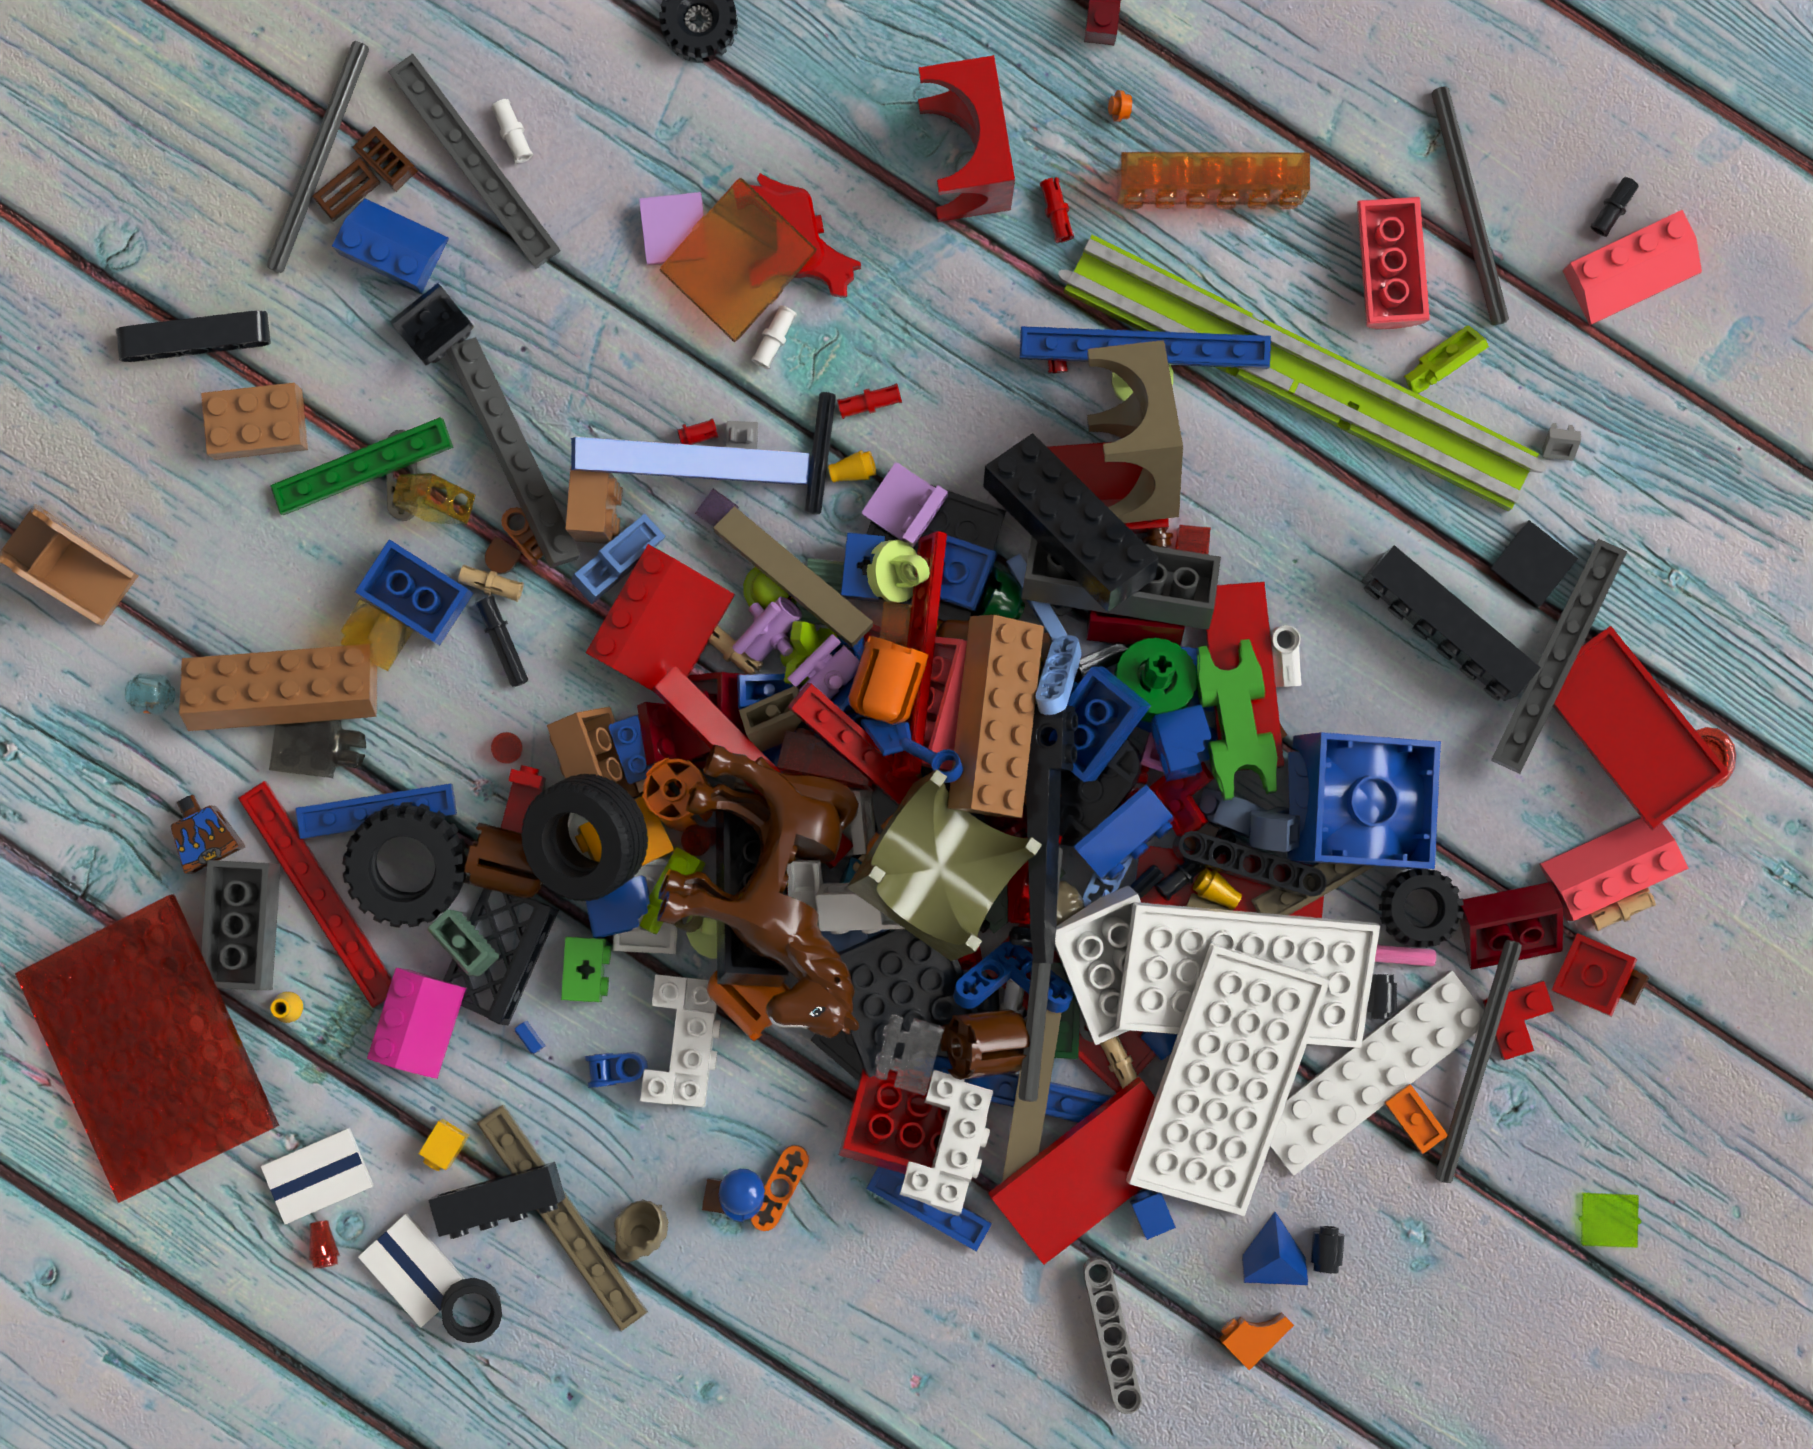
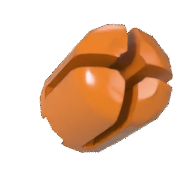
[849,636,928,725]
[642,758,713,832]
[707,970,790,1042]

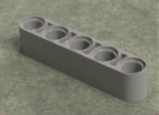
[1083,1256,1142,1414]

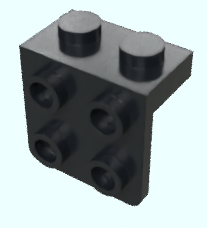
[390,283,474,365]

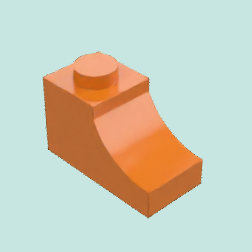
[1219,1312,1294,1370]

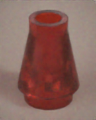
[681,825,716,856]
[309,1220,340,1269]

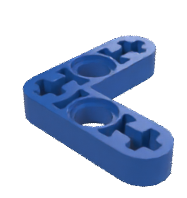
[953,941,1073,1013]

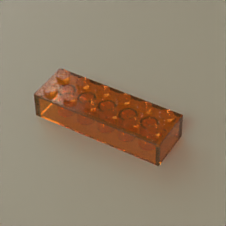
[1117,152,1310,209]

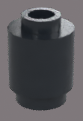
[1367,974,1397,1019]
[1311,1226,1345,1274]

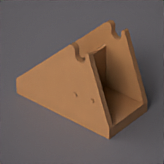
[0,504,139,626]

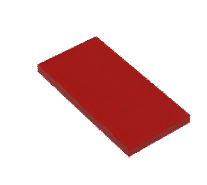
[1553,626,1730,830]
[988,1076,1155,1265]

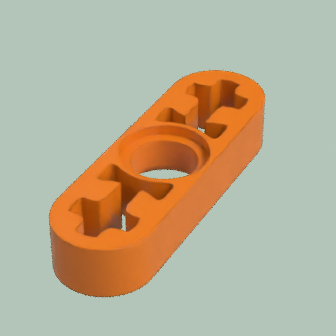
[751,1145,809,1231]

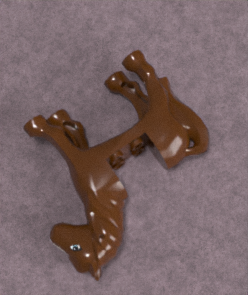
[657,745,859,1038]

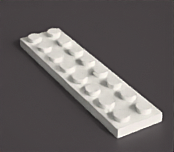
[1270,970,1484,1176]

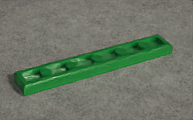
[270,417,454,515]

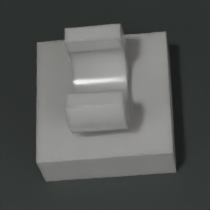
[725,421,758,449]
[1542,423,1581,461]

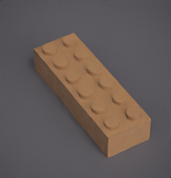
[947,615,1044,818]
[179,644,377,731]

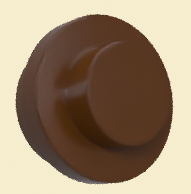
[1142,529,1173,548]

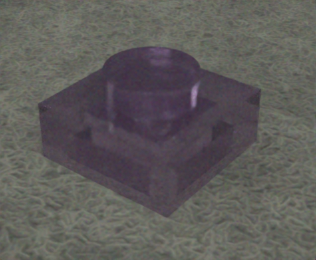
[695,488,739,527]

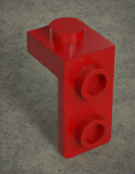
[500,765,546,833]

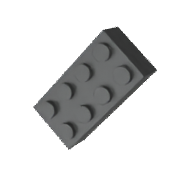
[199,860,281,991]

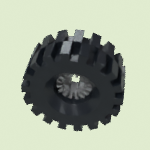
[659,0,738,62]

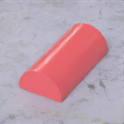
[1357,197,1430,329]

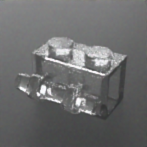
[874,1014,945,1095]

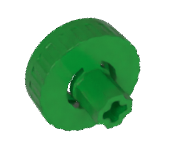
[1114,638,1198,723]

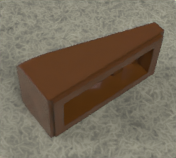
[352,126,418,192]

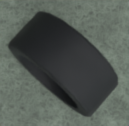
[441,1278,502,1343]

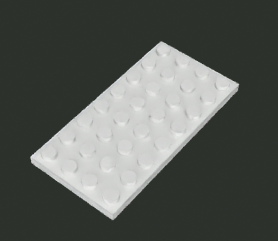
[1116,902,1380,1048]
[1126,943,1330,1216]

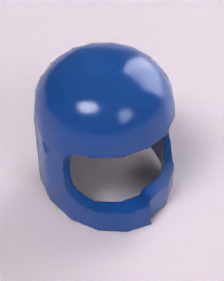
[718,1168,765,1223]

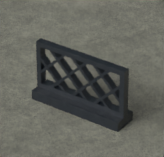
[443,888,559,1026]

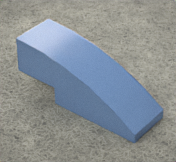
[571,514,666,604]

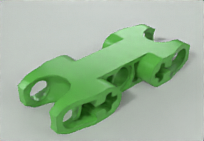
[1196,639,1278,801]

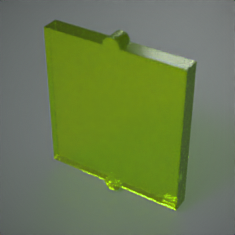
[1578,1192,1641,1248]

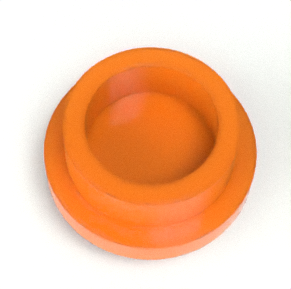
[1108,90,1132,122]

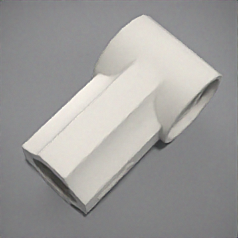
[1270,625,1301,687]

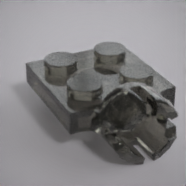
[269,720,366,778]

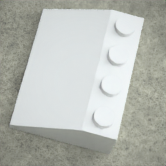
[1055,885,1141,1045]

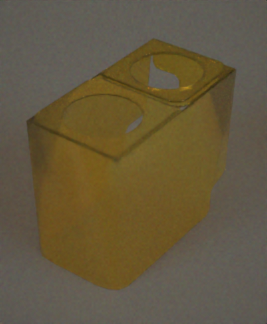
[393,473,476,525]
[341,598,414,671]

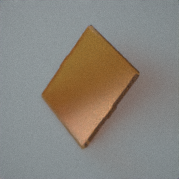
[660,178,817,342]

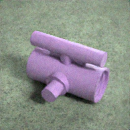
[732,597,802,662]
[787,634,860,700]

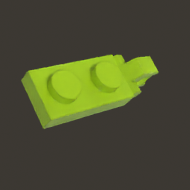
[1404,325,1489,394]
[639,847,705,935]

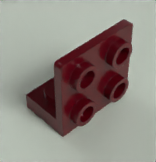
[637,690,711,766]

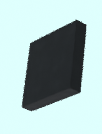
[1489,520,1578,608]

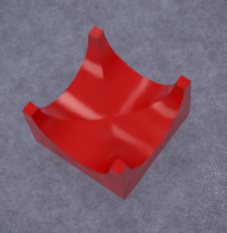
[918,55,1015,222]

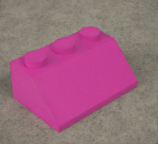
[367,968,466,1079]

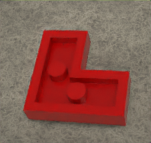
[1149,761,1214,840]
[1482,981,1554,1060]

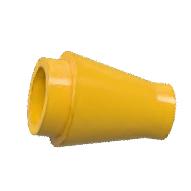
[828,450,876,483]
[1193,868,1242,910]
[270,991,303,1023]

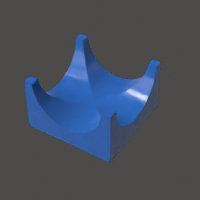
[1287,732,1441,869]

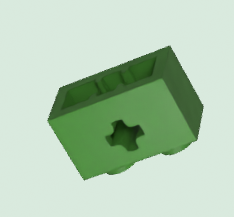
[561,937,611,1002]

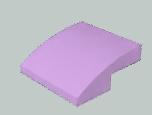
[639,192,709,265]

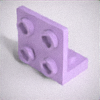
[862,463,948,548]

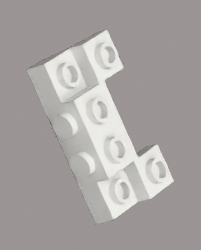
[787,860,905,934]
[640,974,721,1107]
[899,1070,993,1216]

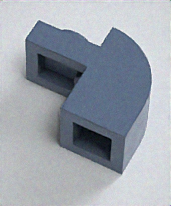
[1198,787,1267,839]
[1250,806,1300,852]

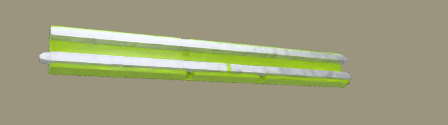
[1058,235,1546,512]

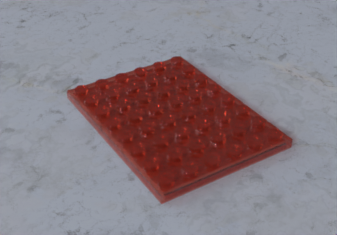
[15,894,280,1203]

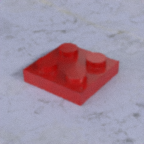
[1551,933,1637,1017]

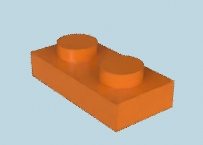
[1385,1084,1448,1154]

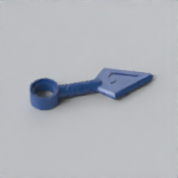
[861,719,964,783]

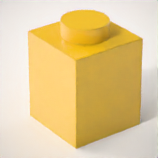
[418,1119,470,1171]

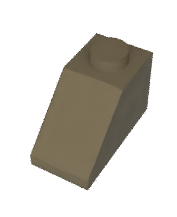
[739,686,802,752]

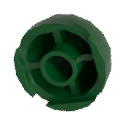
[968,566,1025,621]

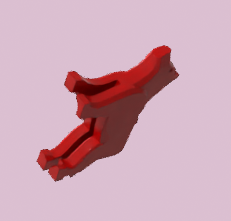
[733,173,861,298]

